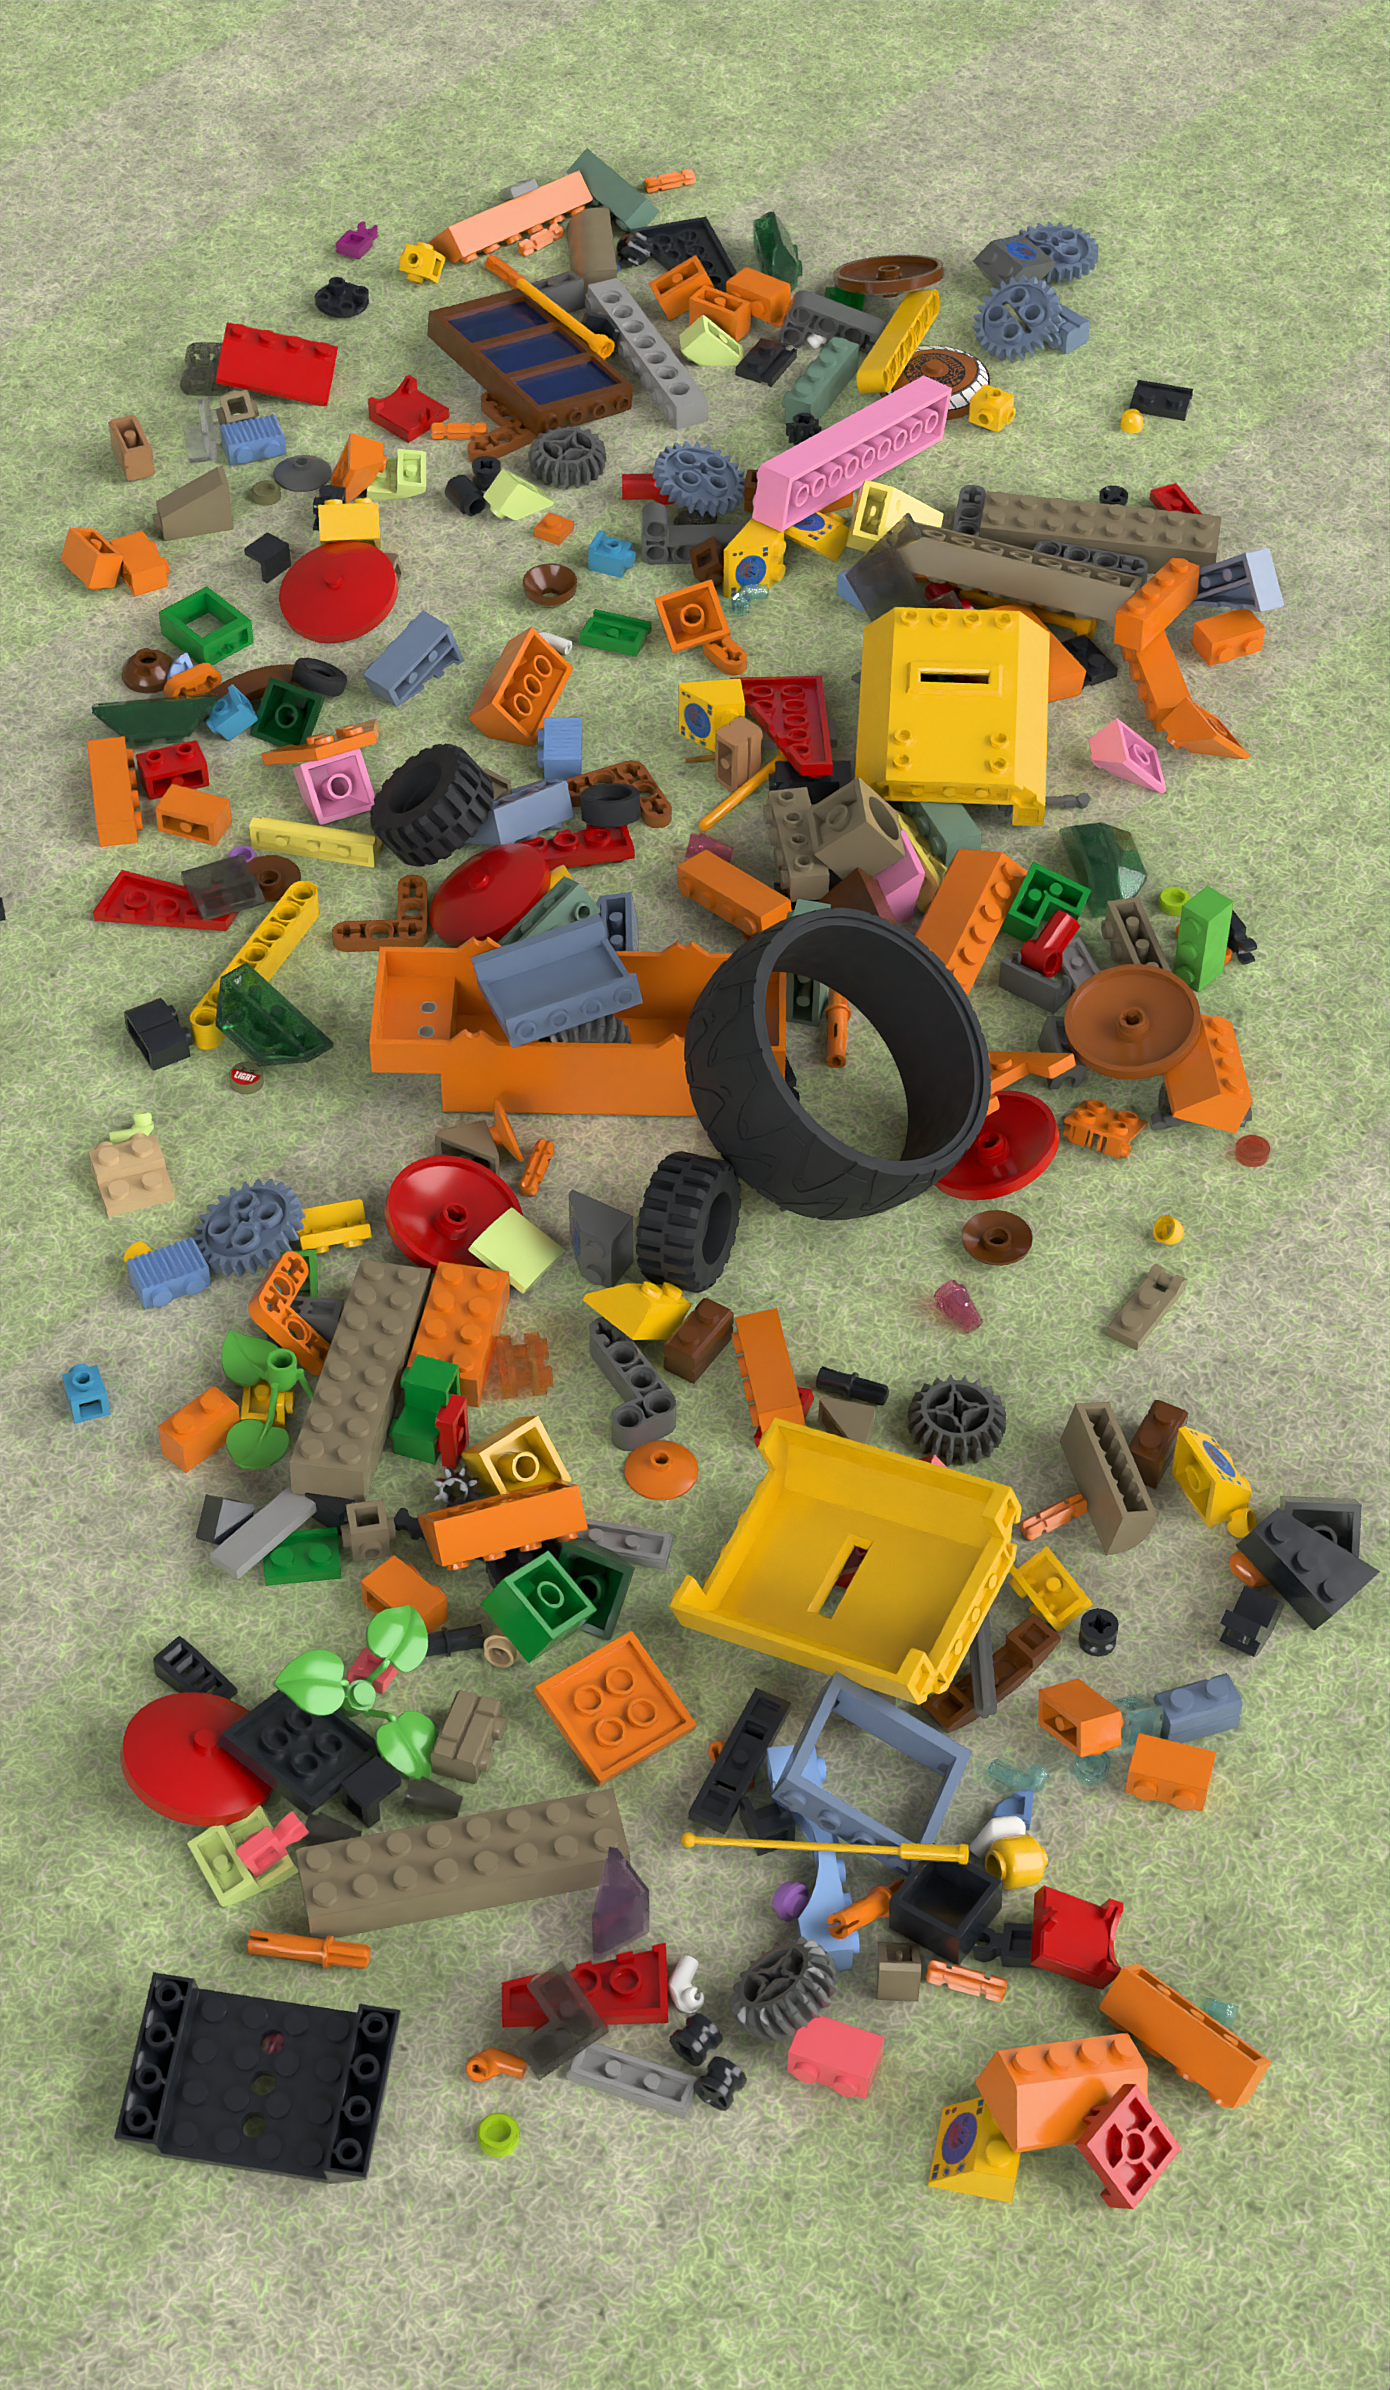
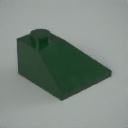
[250,677,325,747]
[558,1538,635,1640]

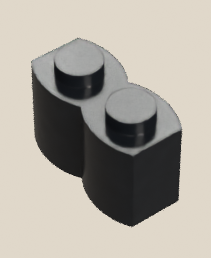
[124,998,193,1071]

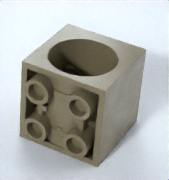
[807,777,905,880]

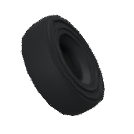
[292,657,347,696]

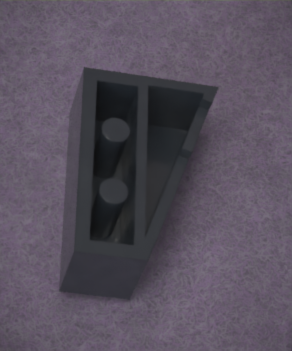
[1236,1508,1380,1630]

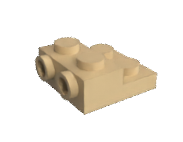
[88,1133,176,1217]

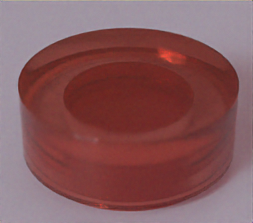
[1235,1135,1270,1167]

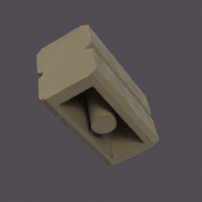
[430,1690,507,1784]

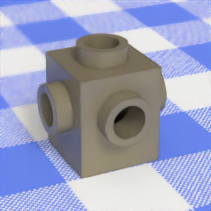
[216,389,259,426]
[341,1499,396,1562]

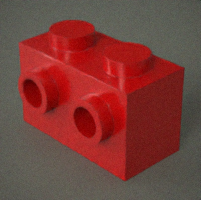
[136,740,210,801]

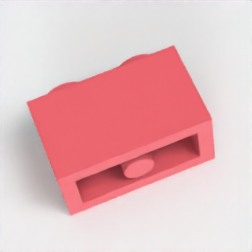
[787,2015,884,2099]

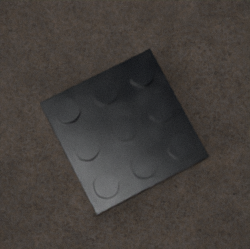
[218,1690,381,1817]

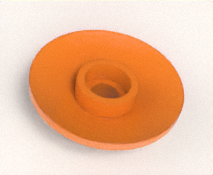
[489,1098,525,1163]
[624,1440,698,1500]

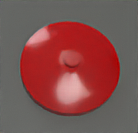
[279,540,398,643]
[429,843,551,948]
[934,1090,1060,1201]
[384,1155,523,1274]
[120,1692,274,1826]

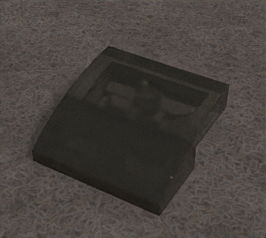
[181,854,265,921]

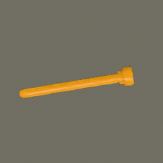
[516,278,614,359]
[958,589,1097,639]
[698,750,788,831]

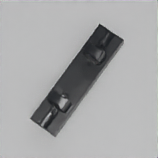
[688,1688,791,1835]

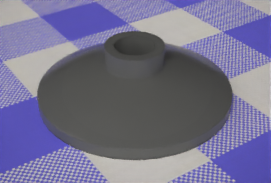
[274,455,332,492]

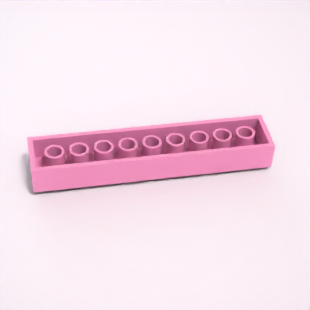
[752,376,952,532]

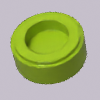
[1158,887,1191,916]
[477,2113,520,2158]

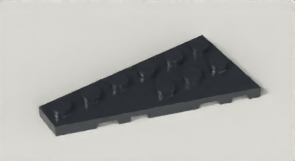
[629,216,753,317]

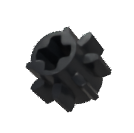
[616,232,650,267]
[786,413,822,446]
[434,1466,480,1508]

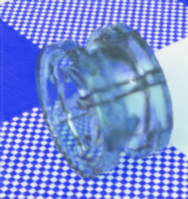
[1073,1752,1110,1787]

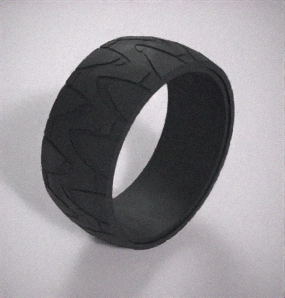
[684,908,991,1221]

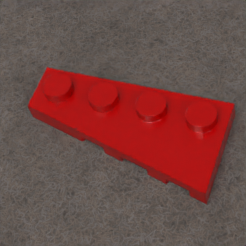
[519,824,635,871]
[93,870,240,931]
[502,1942,668,2027]

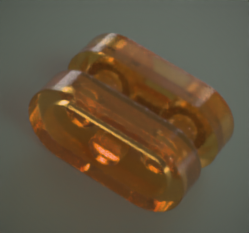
[495,1332,553,1400]

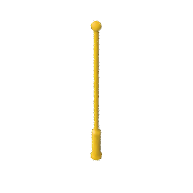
[681,1832,969,1865]

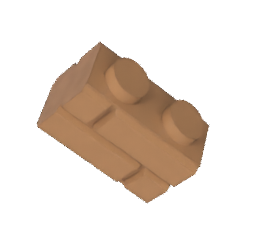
[108,415,155,481]
[715,716,763,792]

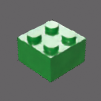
[480,1551,597,1663]

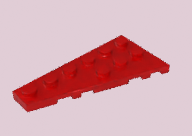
[730,676,833,778]

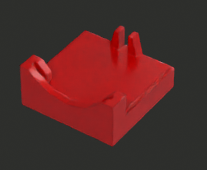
[368,375,449,443]
[1030,1885,1124,1989]
[1075,2084,1182,2209]

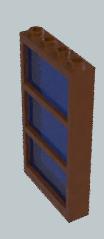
[427,288,634,437]

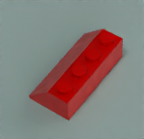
[215,322,338,406]

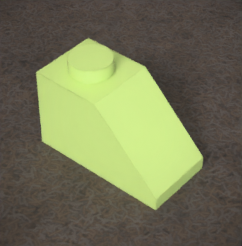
[679,315,744,367]
[483,469,554,521]

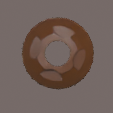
[523,563,577,608]
[122,648,174,694]

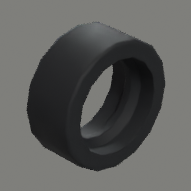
[580,783,641,827]

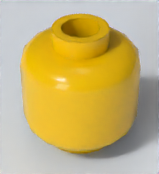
[985,1834,1048,1890]

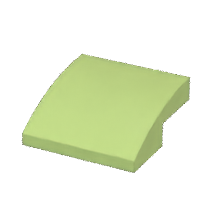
[366,449,426,500]
[468,1207,566,1294]
[187,1805,298,1907]

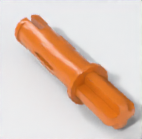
[825,988,851,1068]
[827,1878,905,1940]
[247,1928,371,1969]

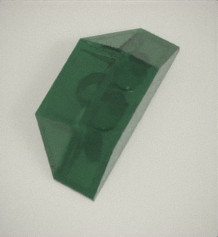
[753,212,802,293]
[91,693,218,746]
[1059,822,1148,919]
[215,962,334,1067]

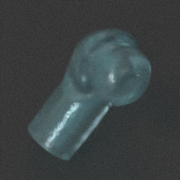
[731,584,769,616]
[988,1759,1050,1793]

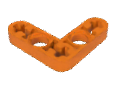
[248,1251,331,1376]

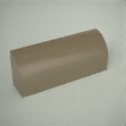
[566,207,617,293]
[1060,1401,1157,1556]

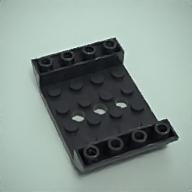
[114,1972,401,2184]

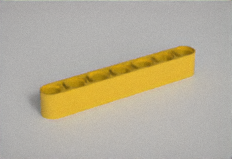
[856,289,940,394]
[190,881,320,1050]

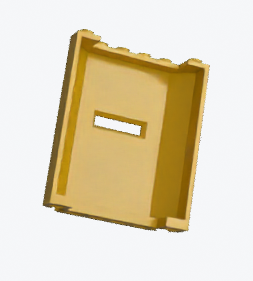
[855,607,1050,826]
[669,1417,1022,1705]

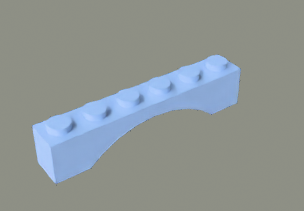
[766,1745,860,1971]

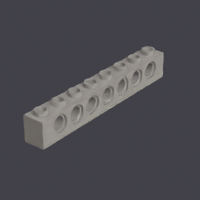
[585,278,708,430]

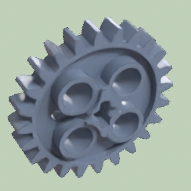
[1014,222,1098,283]
[973,275,1063,362]
[652,441,745,517]
[193,1179,305,1277]

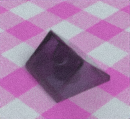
[592,1847,650,1960]

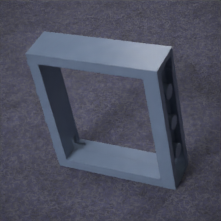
[771,1671,972,1877]

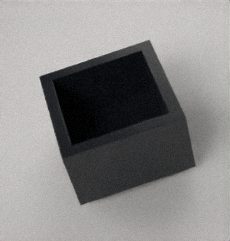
[889,1843,1003,1965]

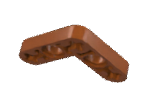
[467,391,537,463]
[566,760,672,828]
[332,874,428,952]

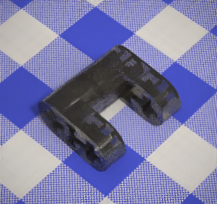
[180,342,233,396]

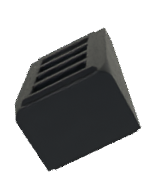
[153,1636,238,1700]

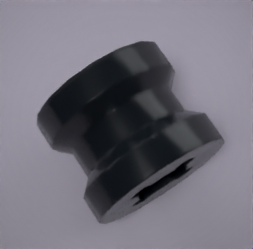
[472,456,501,491]
[1099,485,1128,506]
[1078,1608,1119,1657]
[669,2012,722,2067]
[694,2056,747,2111]

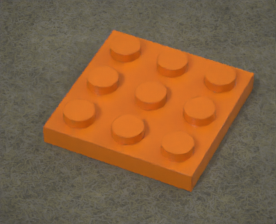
[533,1630,697,1787]

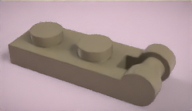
[1106,1264,1187,1351]

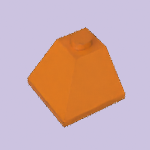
[331,433,387,504]
[654,579,731,654]
[1161,697,1251,759]

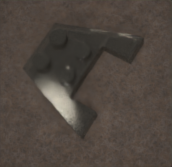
[845,512,964,622]

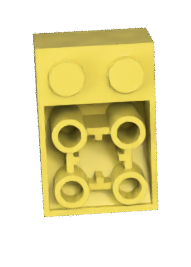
[846,480,944,558]

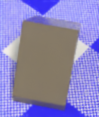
[435,1120,500,1177]
[818,1397,876,1445]
[877,1942,921,2002]

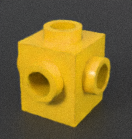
[399,242,446,284]
[969,384,1015,433]

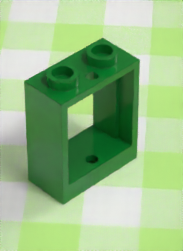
[159,586,254,666]

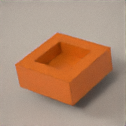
[534,512,574,545]

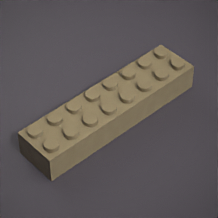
[979,491,1221,574]
[892,520,1142,627]
[290,1259,431,1503]
[295,1788,631,1939]

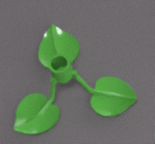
[221,1329,314,1470]
[274,1605,438,1781]

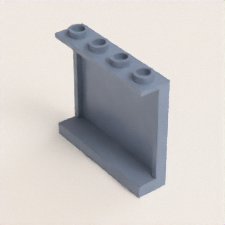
[471,914,643,1048]

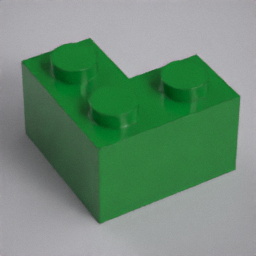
[1000,862,1092,943]
[389,1354,461,1465]

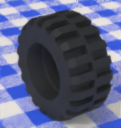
[370,743,494,867]
[636,1151,741,1293]

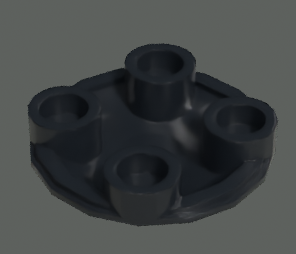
[314,277,369,318]

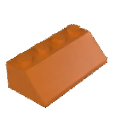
[468,626,573,747]
[1163,1014,1253,1134]
[417,1479,588,1571]
[975,2033,1148,2153]

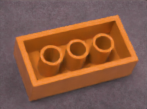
[407,1261,510,1407]

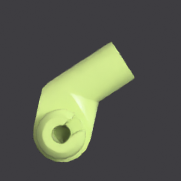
[109,1111,155,1144]

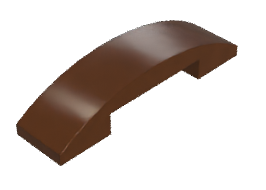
[194,664,310,725]
[921,1613,1061,1733]

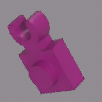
[335,221,378,260]

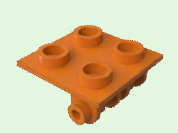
[1063,1099,1148,1159]

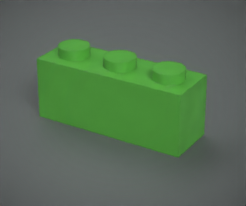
[1173,886,1234,992]

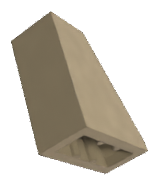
[152,466,233,541]

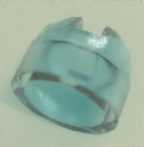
[1204,1997,1239,2029]

